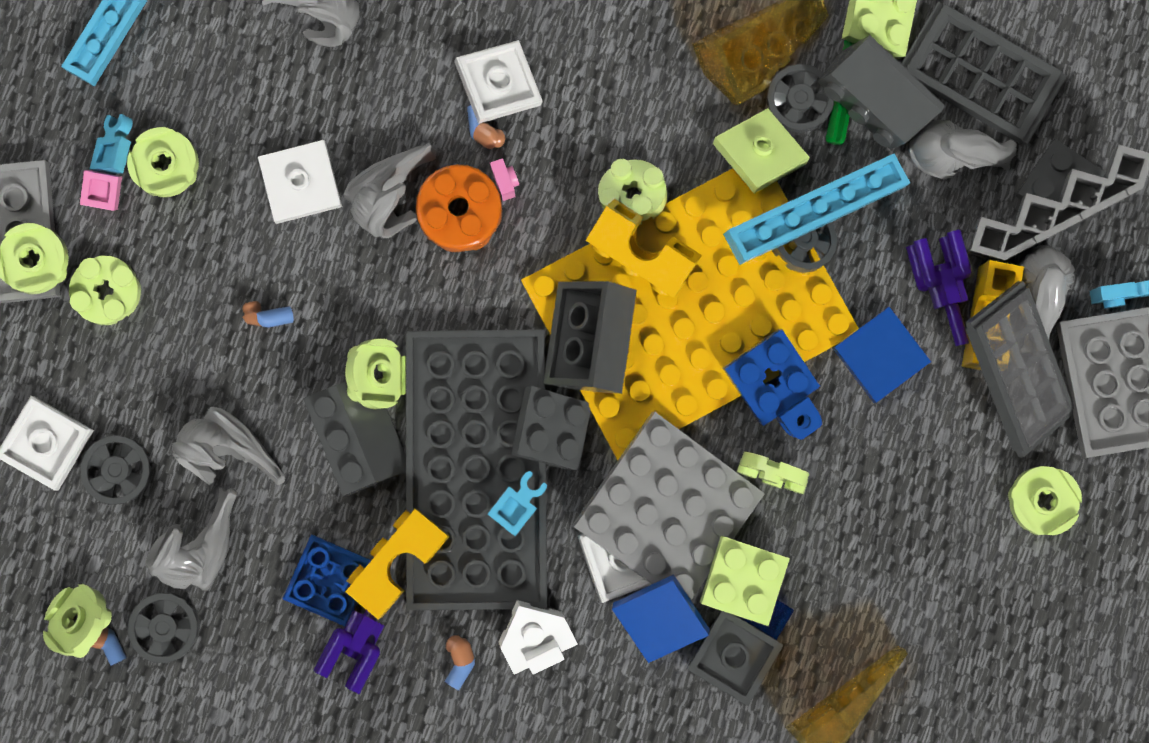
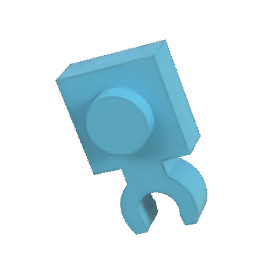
[89,114,133,174]
[1090,280,1149,309]
[487,471,547,536]

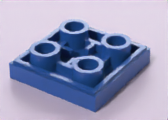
[832,307,931,403]
[283,534,371,626]
[612,574,710,663]

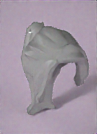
[262,0,360,47]
[909,120,1017,180]
[344,143,436,238]
[1018,245,1075,354]
[172,407,285,485]
[145,488,237,590]

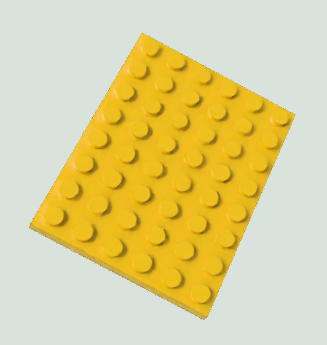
[521,168,859,461]

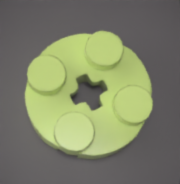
[127,127,199,197]
[598,159,667,225]
[0,223,69,294]
[69,256,141,325]
[345,339,406,409]
[737,452,809,494]
[1008,466,1082,535]
[43,584,112,658]

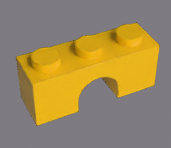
[586,199,702,298]
[962,260,1024,371]
[345,509,450,619]

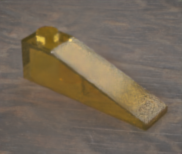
[692,0,829,105]
[785,646,908,743]

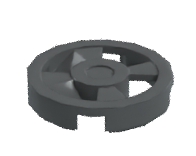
[766,64,834,133]
[772,222,837,273]
[80,435,153,505]
[128,593,200,663]

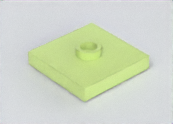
[713,108,810,194]

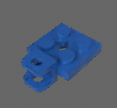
[722,329,822,440]

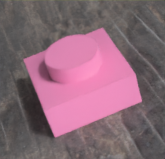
[490,158,519,201]
[80,170,122,211]

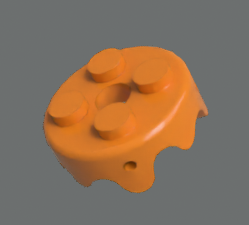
[415,164,502,252]

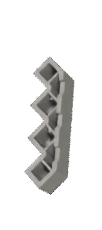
[968,145,1149,262]

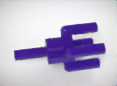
[906,229,972,347]
[313,610,385,695]

